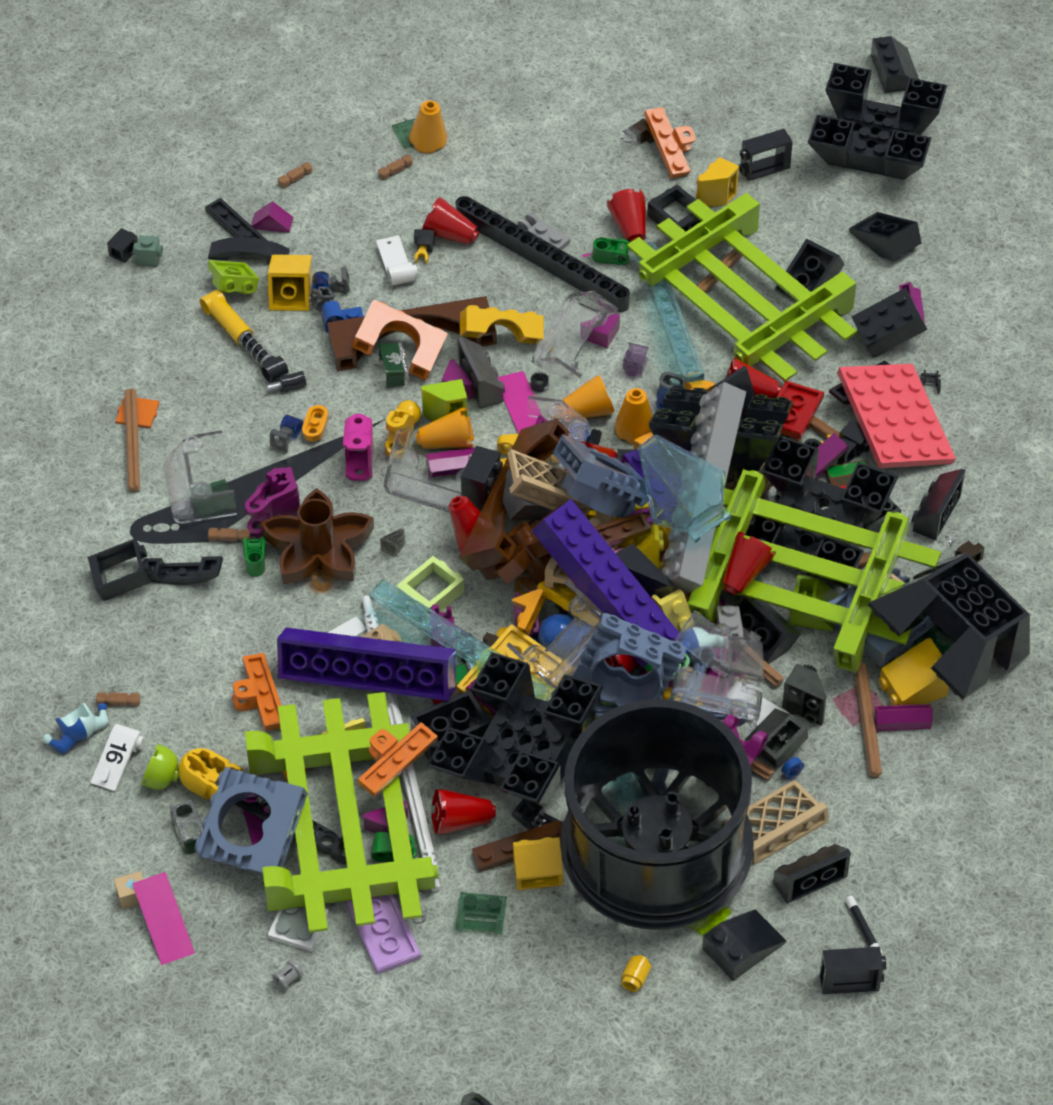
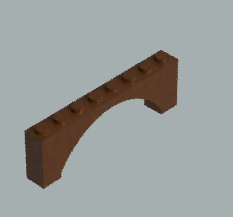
[327,296,497,371]
[459,418,570,571]

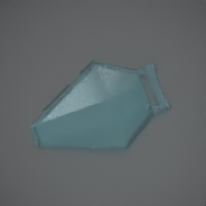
[638,434,732,543]

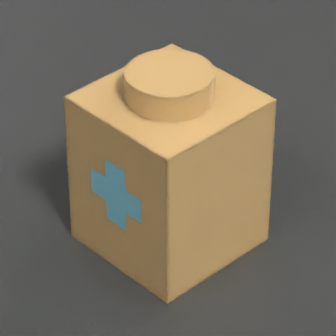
[114,871,143,909]

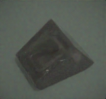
[380,528,406,557]

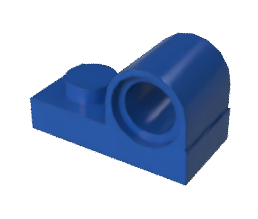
[321,301,363,333]

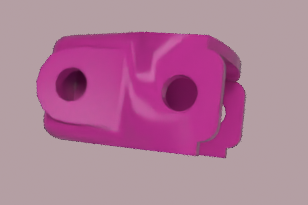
[343,414,374,481]

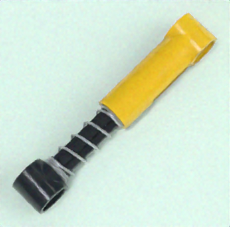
[199,289,289,383]

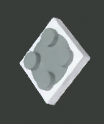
[268,907,329,952]

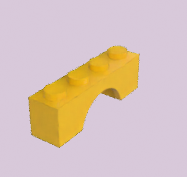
[460,305,544,344]

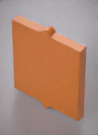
[115,396,160,428]

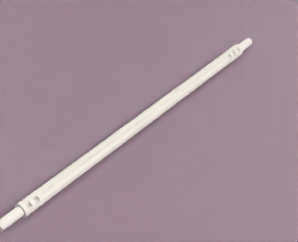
[362,596,441,892]

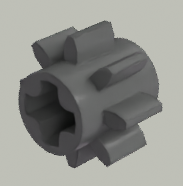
[309,286,335,311]

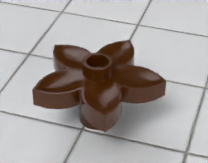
[260,488,374,584]
[478,503,565,586]

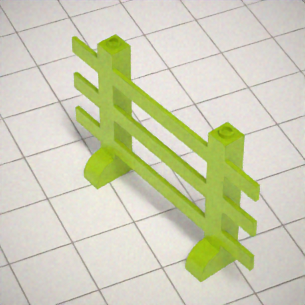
[627,193,857,382]
[688,469,941,673]
[244,692,439,933]

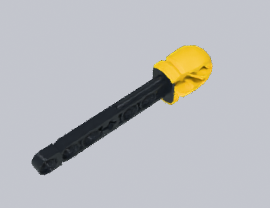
[178,748,347,864]

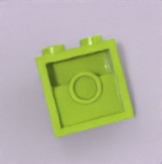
[207,260,259,294]

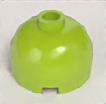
[140,744,179,790]

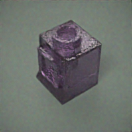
[623,343,649,378]

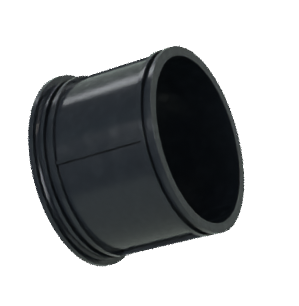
[561,699,754,930]

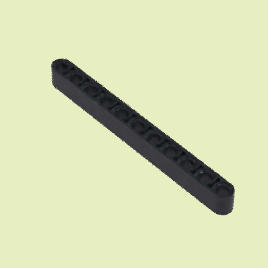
[455,196,630,312]

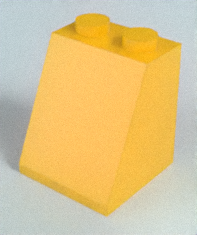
[268,255,313,311]
[878,638,949,706]

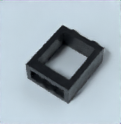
[739,129,793,181]
[647,184,701,232]
[87,538,152,601]
[819,947,886,995]

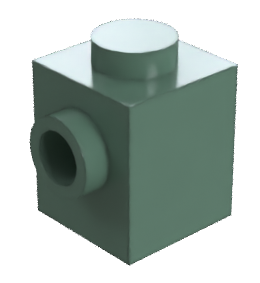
[133,235,163,267]

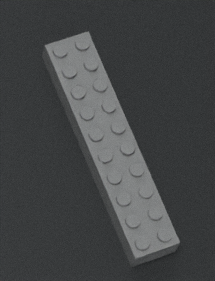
[661,382,746,595]

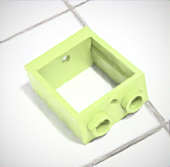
[396,556,464,622]

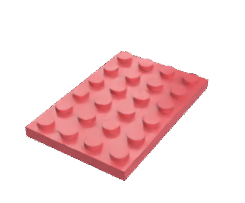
[837,364,956,468]

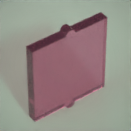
[833,686,884,726]

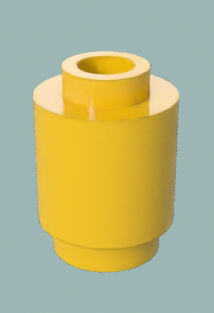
[621,955,652,992]

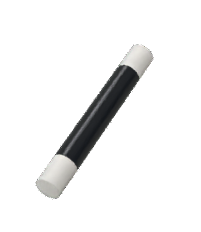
[845,896,883,956]

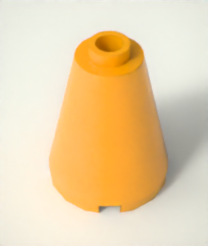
[409,100,447,153]
[555,375,615,422]
[614,388,653,444]
[415,407,475,449]

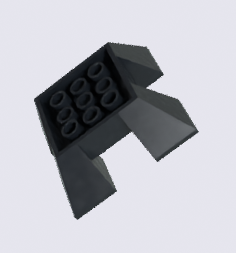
[808,63,947,180]
[649,385,794,476]
[745,435,898,590]
[868,552,1030,700]
[427,652,603,804]

